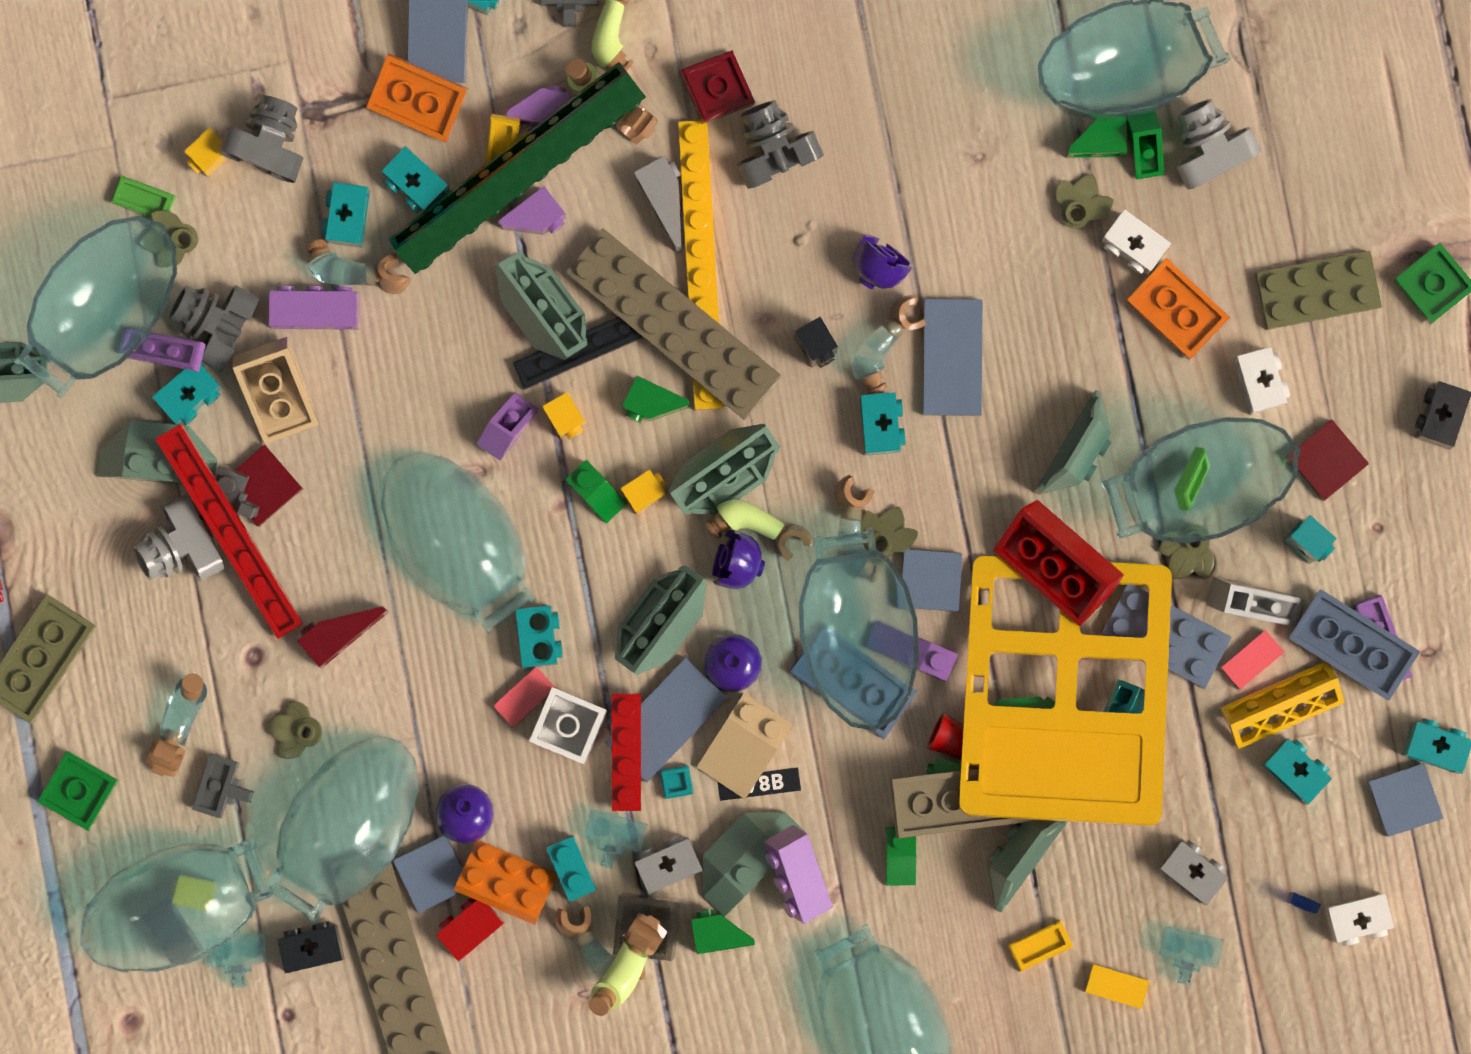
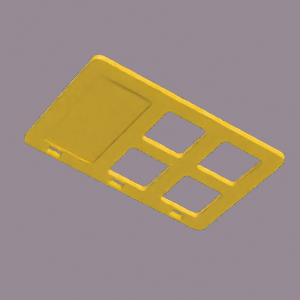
[959,556,1172,826]

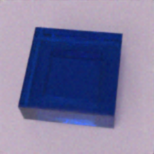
[1286,892,1321,914]

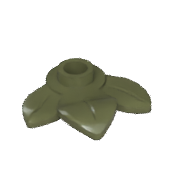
[1056,174,1114,229]
[140,210,199,268]
[861,506,918,561]
[1158,526,1214,580]
[267,701,323,759]

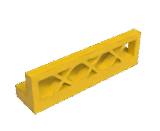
[1220,661,1345,749]

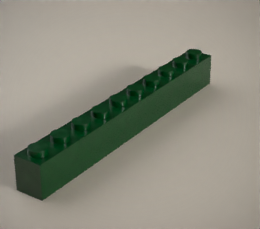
[389,62,646,274]

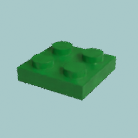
[1394,243,1471,325]
[37,751,119,831]

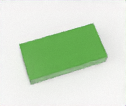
[110,175,176,218]
[1174,447,1210,511]

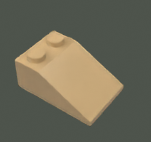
[232,337,319,445]
[696,693,793,799]

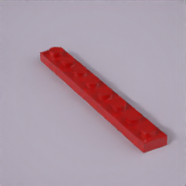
[155,423,304,639]

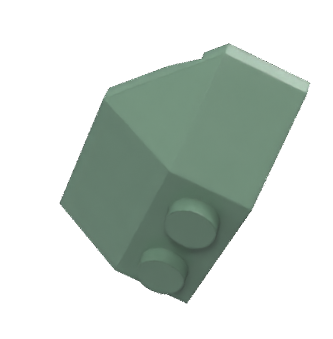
[495,252,587,360]
[0,342,48,403]
[1034,390,1111,495]
[97,420,217,485]
[668,423,780,514]
[615,565,707,675]
[703,812,805,917]
[988,820,1068,912]

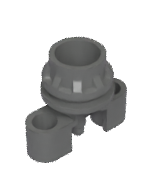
[219,95,303,183]
[737,100,824,189]
[169,285,259,372]

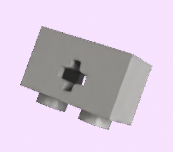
[635,835,703,894]
[1157,840,1228,905]

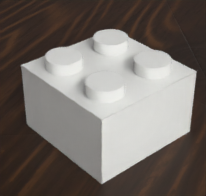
[529,687,607,765]

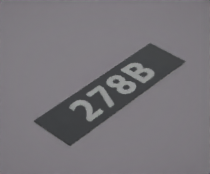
[718,767,801,801]

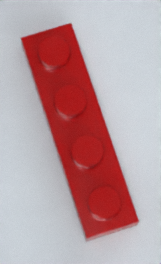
[612,693,641,811]

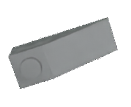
[634,156,682,252]
[1206,577,1304,627]

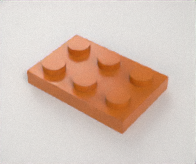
[366,53,469,143]
[1126,258,1230,360]
[454,840,557,925]

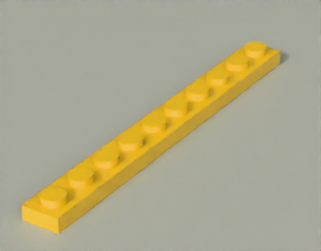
[678,121,724,411]

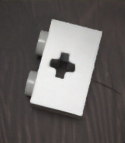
[1102,209,1171,275]
[1234,347,1290,415]
[1324,893,1394,946]

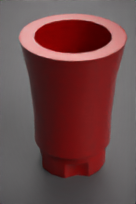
[927,712,964,760]

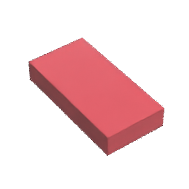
[1220,630,1284,690]
[494,667,556,728]

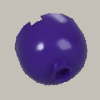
[853,234,912,289]
[712,529,765,590]
[704,634,762,692]
[436,784,494,844]

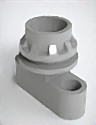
[1176,99,1261,190]
[133,495,224,581]

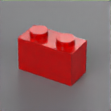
[436,898,505,962]

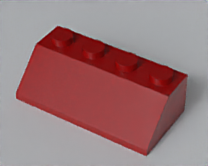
[993,500,1124,626]

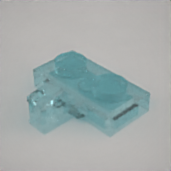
[584,809,648,869]
[1159,926,1223,985]
[205,933,268,988]

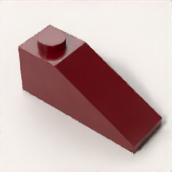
[297,606,389,668]

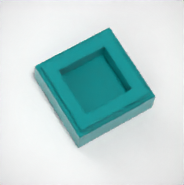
[660,765,694,799]

